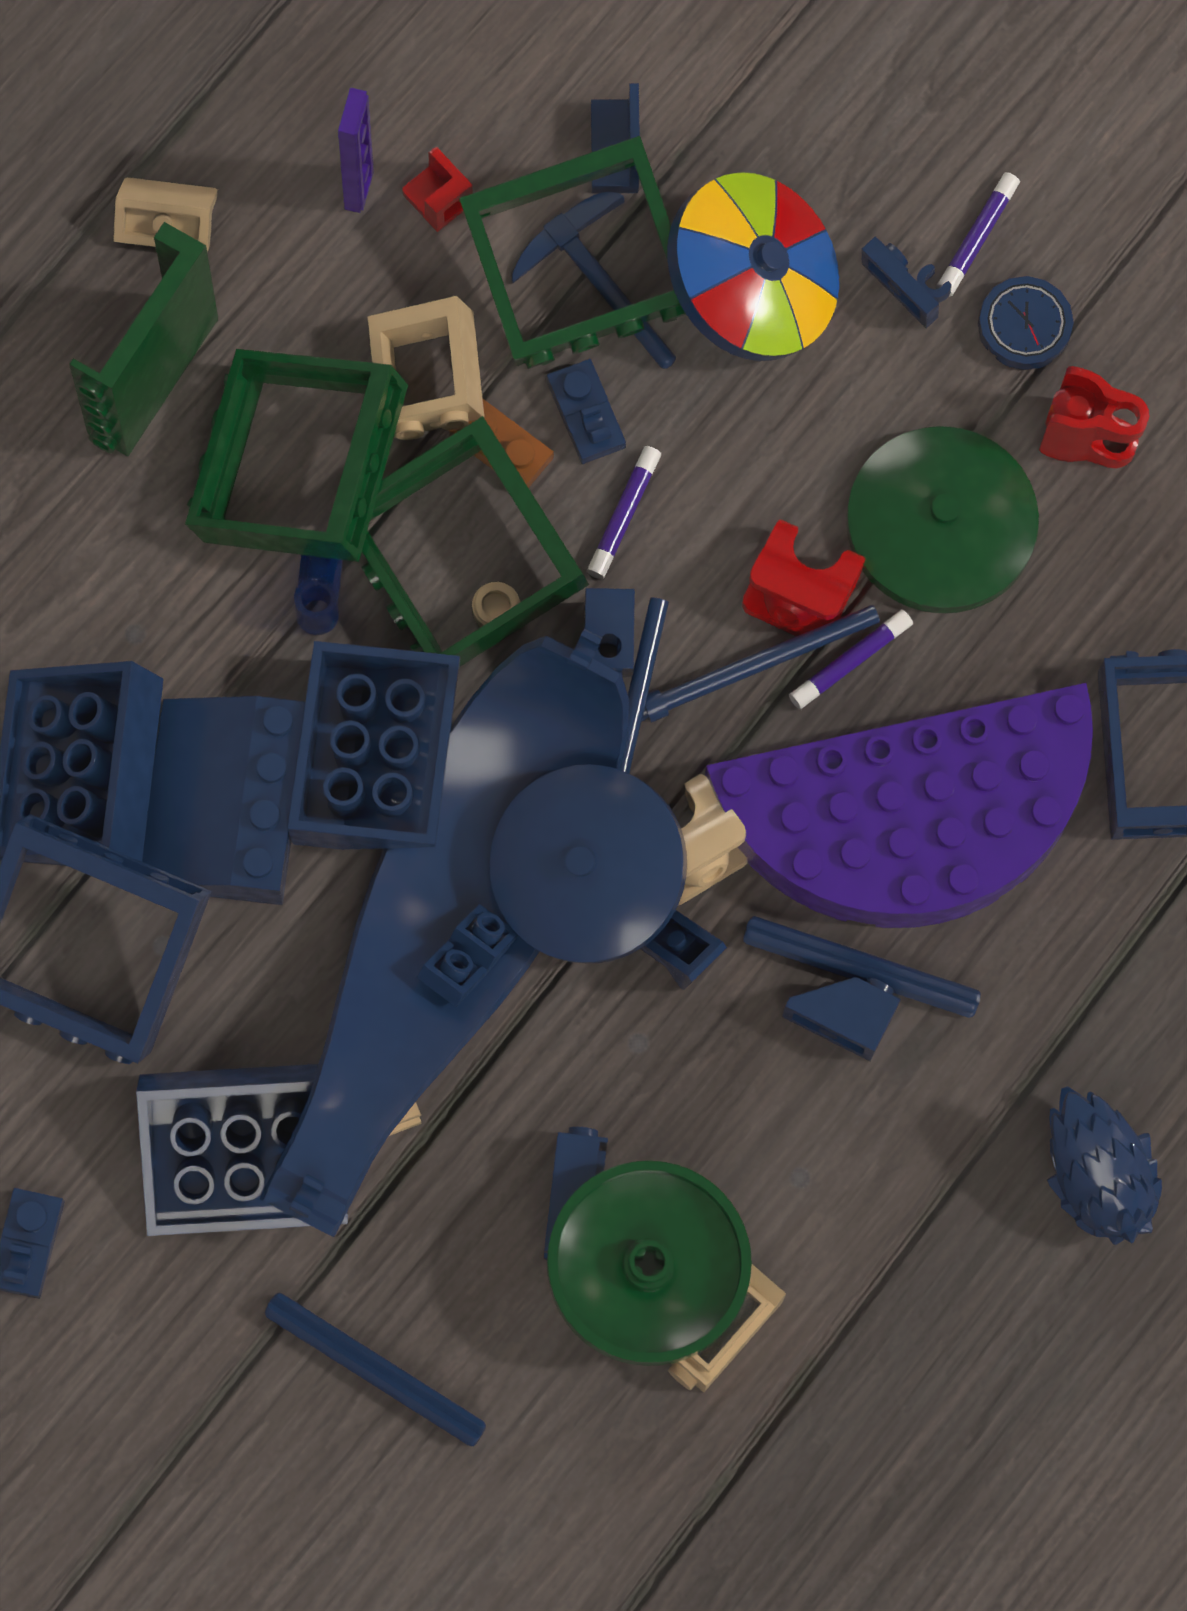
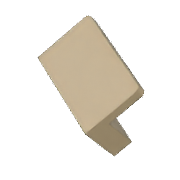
[114,178,217,252]

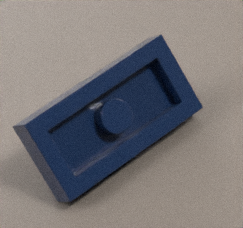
[862,236,952,329]
[546,359,626,464]
[0,1188,65,1299]

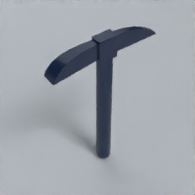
[512,191,676,369]

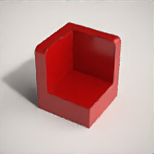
[402,147,473,232]

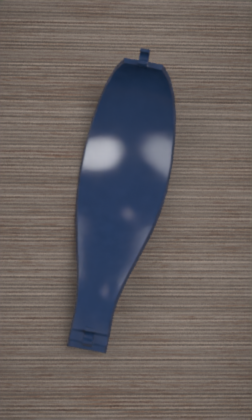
[260,628,629,1237]

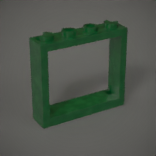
[459,136,686,369]
[185,349,408,562]
[361,416,589,667]

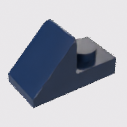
[640,910,727,990]

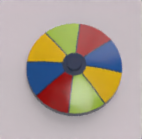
[667,173,839,361]

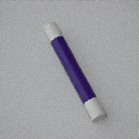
[936,172,1020,296]
[587,446,661,580]
[789,609,913,710]

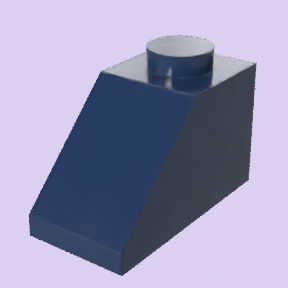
[782,977,901,1061]

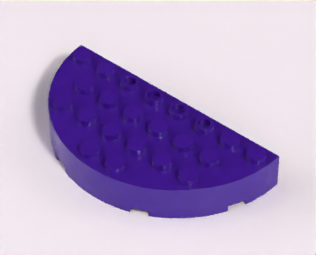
[705,683,1093,928]

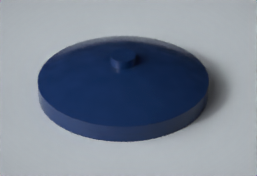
[489,764,687,964]

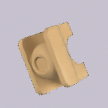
[678,774,748,906]

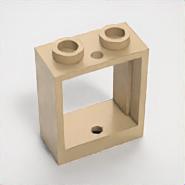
[368,296,484,440]

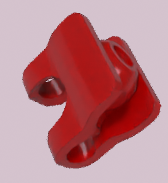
[1039,366,1150,469]
[742,519,866,636]

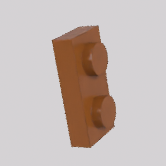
[449,398,554,488]

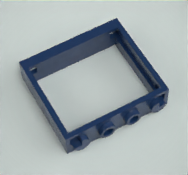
[1098,649,1187,840]
[0,814,212,1064]

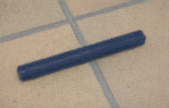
[743,916,981,1018]
[264,1293,486,1446]

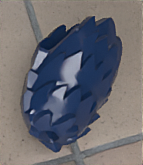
[1047,1086,1162,1245]

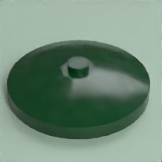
[846,426,1039,613]
[547,1161,752,1366]

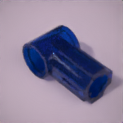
[294,531,343,635]

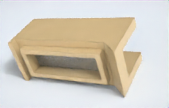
[668,1264,786,1392]

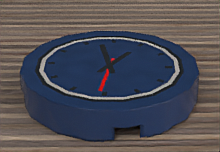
[978,276,1074,370]

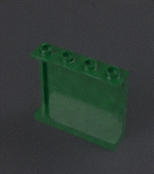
[69,222,218,457]

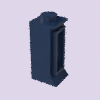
[544,1127,608,1260]

